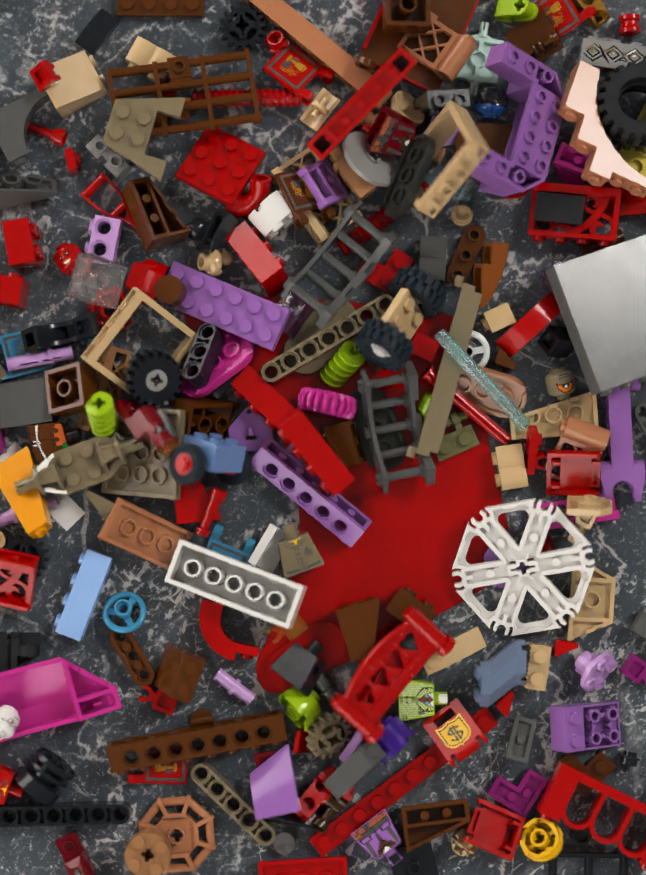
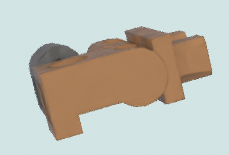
[329,145,378,204]

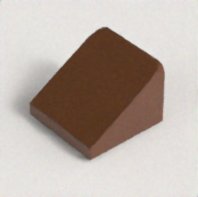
[493,347,517,371]

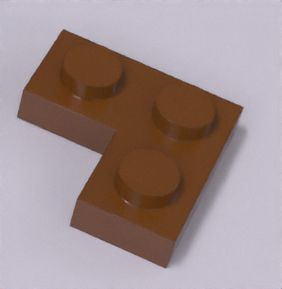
[553,750,616,798]

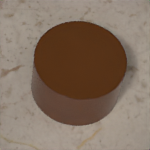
[154,275,187,307]

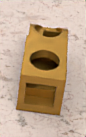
[572,0,610,29]

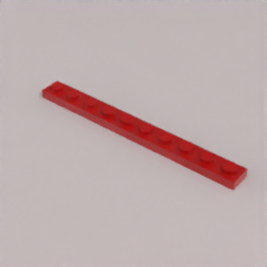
[309,707,498,857]

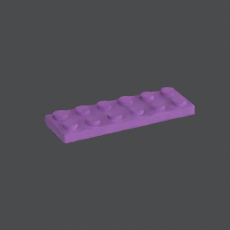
[156,261,292,352]

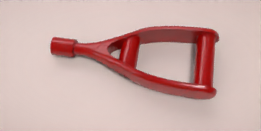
[80,172,139,235]

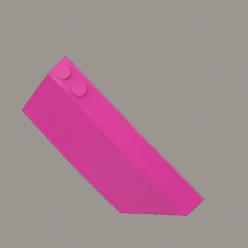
[0,657,122,742]

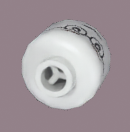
[0,705,20,740]

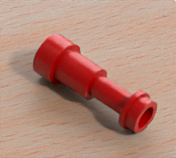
[195,486,228,537]

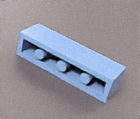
[54,548,114,641]

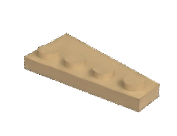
[509,392,599,440]

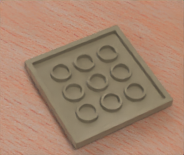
[101,407,186,500]

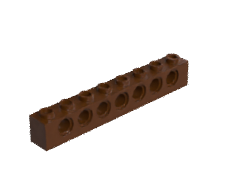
[106,709,287,775]

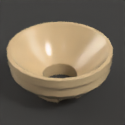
[390,90,425,127]

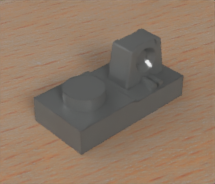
[504,715,537,765]

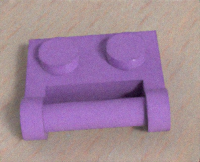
[297,159,349,210]

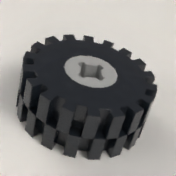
[124,349,184,408]

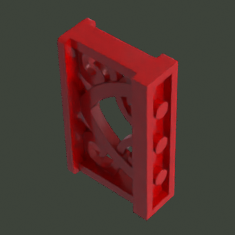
[527,182,623,248]
[0,548,40,612]

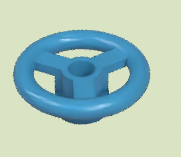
[102,591,146,633]

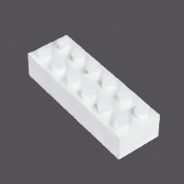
[164,539,307,629]

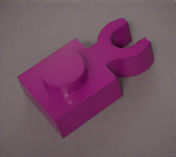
[619,652,646,686]

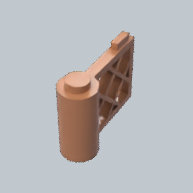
[397,12,476,83]
[544,416,611,480]

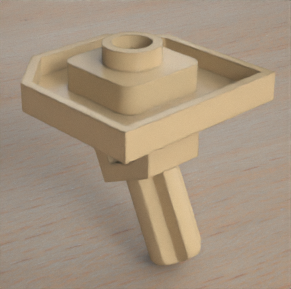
[567,494,612,544]

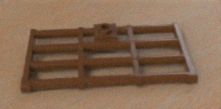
[106,48,263,137]

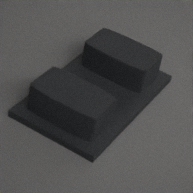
[533,192,586,225]

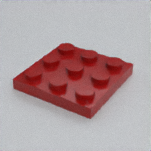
[175,128,266,208]

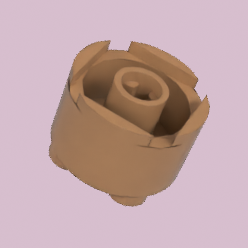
[125,828,172,875]

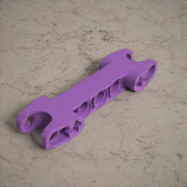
[600,379,645,502]

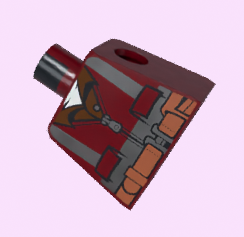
[365,105,417,156]

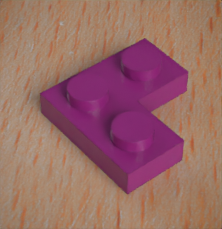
[487,767,548,817]

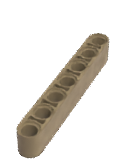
[261,295,394,383]

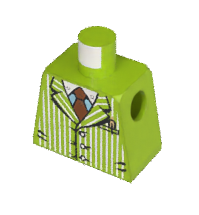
[398,679,447,721]

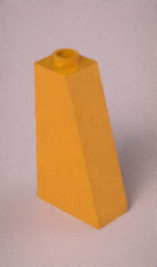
[0,446,53,539]

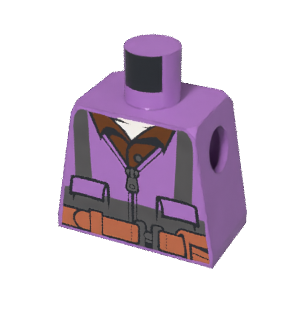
[351,809,403,866]

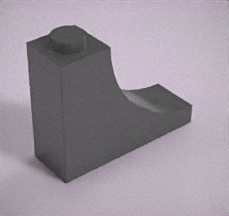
[0,89,50,168]

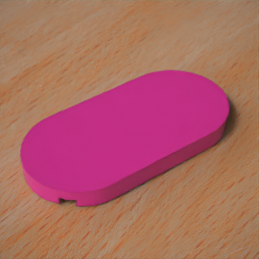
[179,332,255,399]

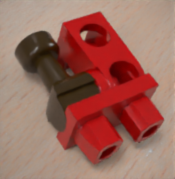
[293,766,356,834]

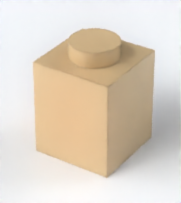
[480,302,516,335]

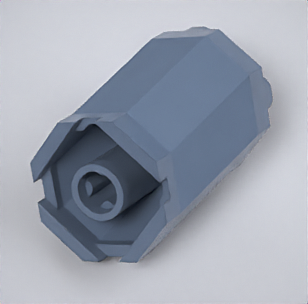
[473,639,527,707]

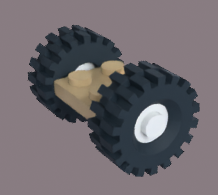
[354,266,447,372]

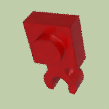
[138,685,178,716]

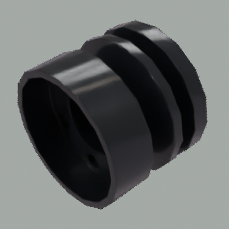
[15,747,76,806]

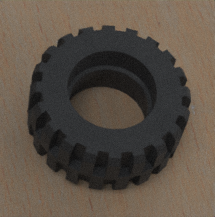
[597,61,646,151]

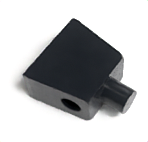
[270,639,325,696]

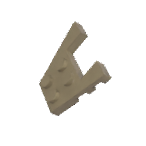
[103,97,186,182]

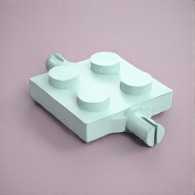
[455,22,504,97]

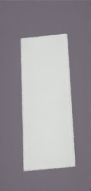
[0,441,85,531]

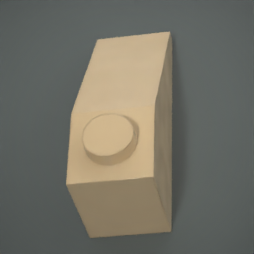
[424,626,487,675]

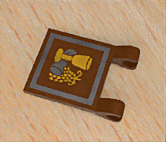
[274,168,337,229]

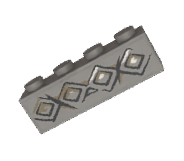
[577,36,646,73]

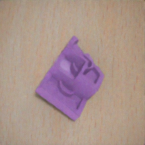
[250,744,301,820]

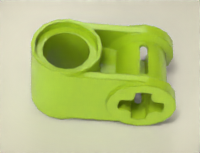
[494,0,538,23]

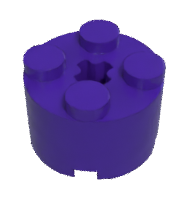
[376,715,416,766]

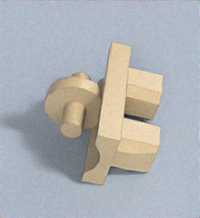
[299,87,341,133]

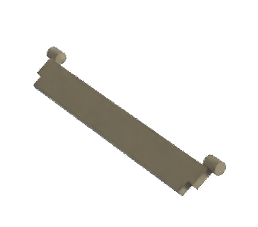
[406,275,482,458]

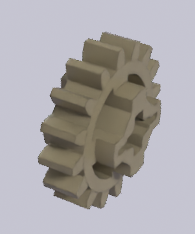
[305,711,352,759]

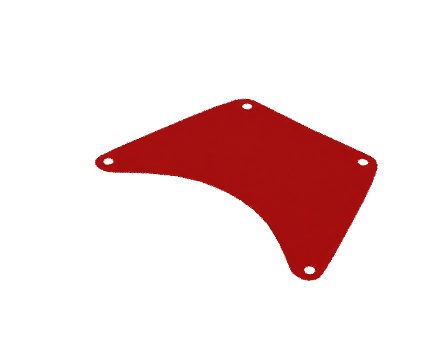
[184,295,510,694]

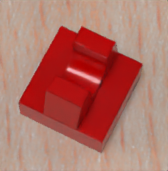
[29,59,61,91]

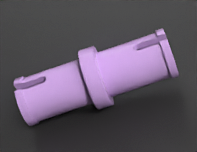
[213,668,256,706]

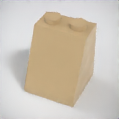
[46,51,108,118]

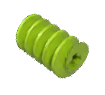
[320,340,365,388]
[85,391,119,437]

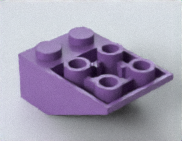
[549,701,621,753]

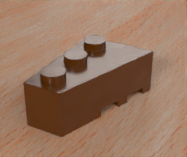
[122,176,192,251]
[400,798,471,852]

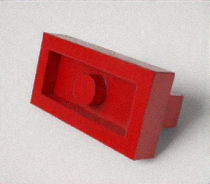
[524,425,547,475]

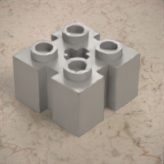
[85,124,150,182]

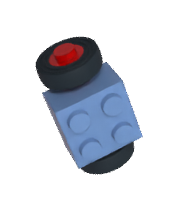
[169,432,252,485]

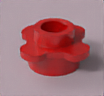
[264,30,289,54]

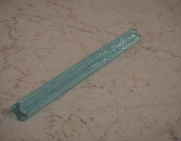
[435,329,530,430]

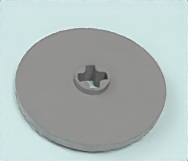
[342,131,398,187]

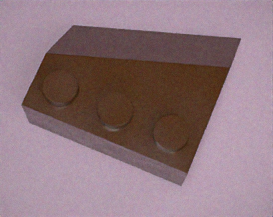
[173,397,241,439]

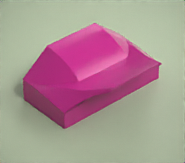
[553,142,588,185]

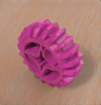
[297,387,357,420]

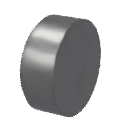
[273,831,295,855]

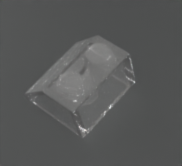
[66,253,128,310]

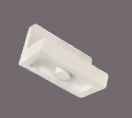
[248,523,286,573]

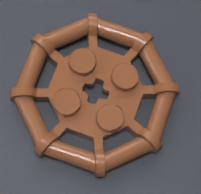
[137,794,217,875]

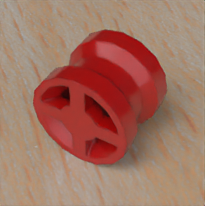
[618,13,641,37]

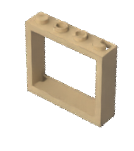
[396,100,490,219]
[81,287,196,393]

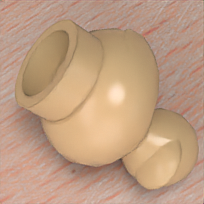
[197,248,233,277]

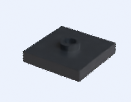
[391,841,439,875]

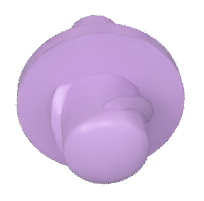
[575,651,618,691]

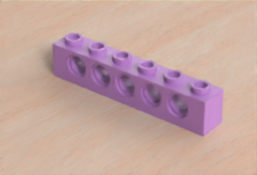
[251,437,372,548]

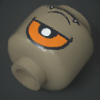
[545,366,576,400]

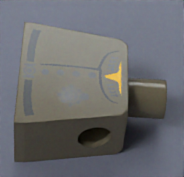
[277,522,325,578]

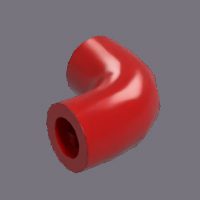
[225,174,272,218]

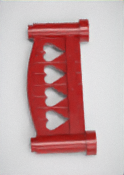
[330,606,456,744]

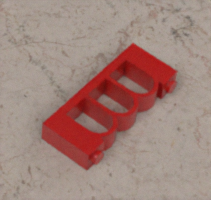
[306,45,418,160]
[536,760,646,870]

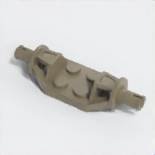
[14,435,145,496]

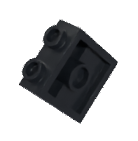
[413,89,471,116]

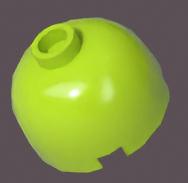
[278,687,321,731]

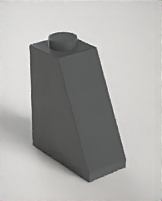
[323,742,387,801]

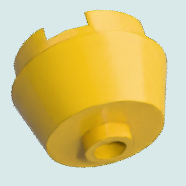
[520,818,563,862]

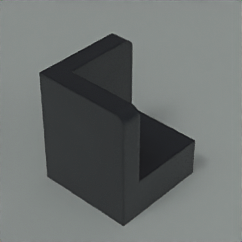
[538,325,574,358]

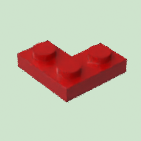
[356,248,415,295]

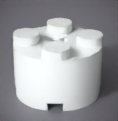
[248,189,293,241]

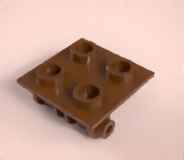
[505,10,564,62]

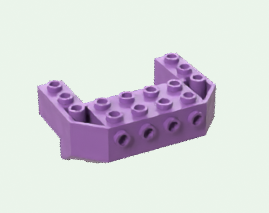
[470,42,564,197]

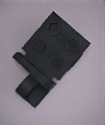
[0,632,40,672]

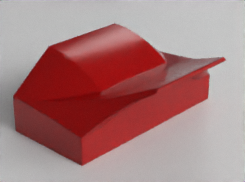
[125,259,169,306]

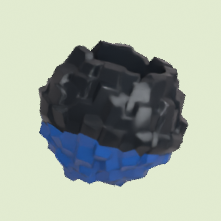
[474,85,509,118]

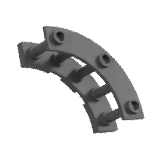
[281,200,401,330]
[357,361,436,494]

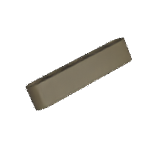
[191,761,276,846]

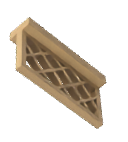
[269,147,363,245]

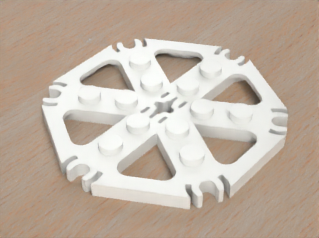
[452,498,595,636]

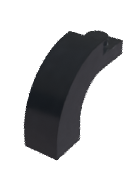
[21,312,100,353]

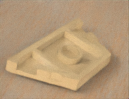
[566,565,616,641]

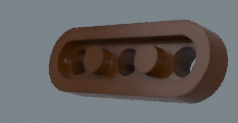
[446,225,485,287]
[110,625,155,686]

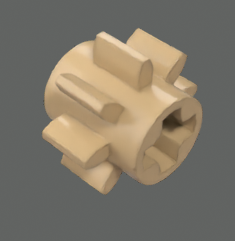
[451,828,478,857]

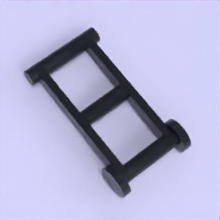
[548,847,632,875]

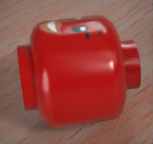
[53,243,86,276]

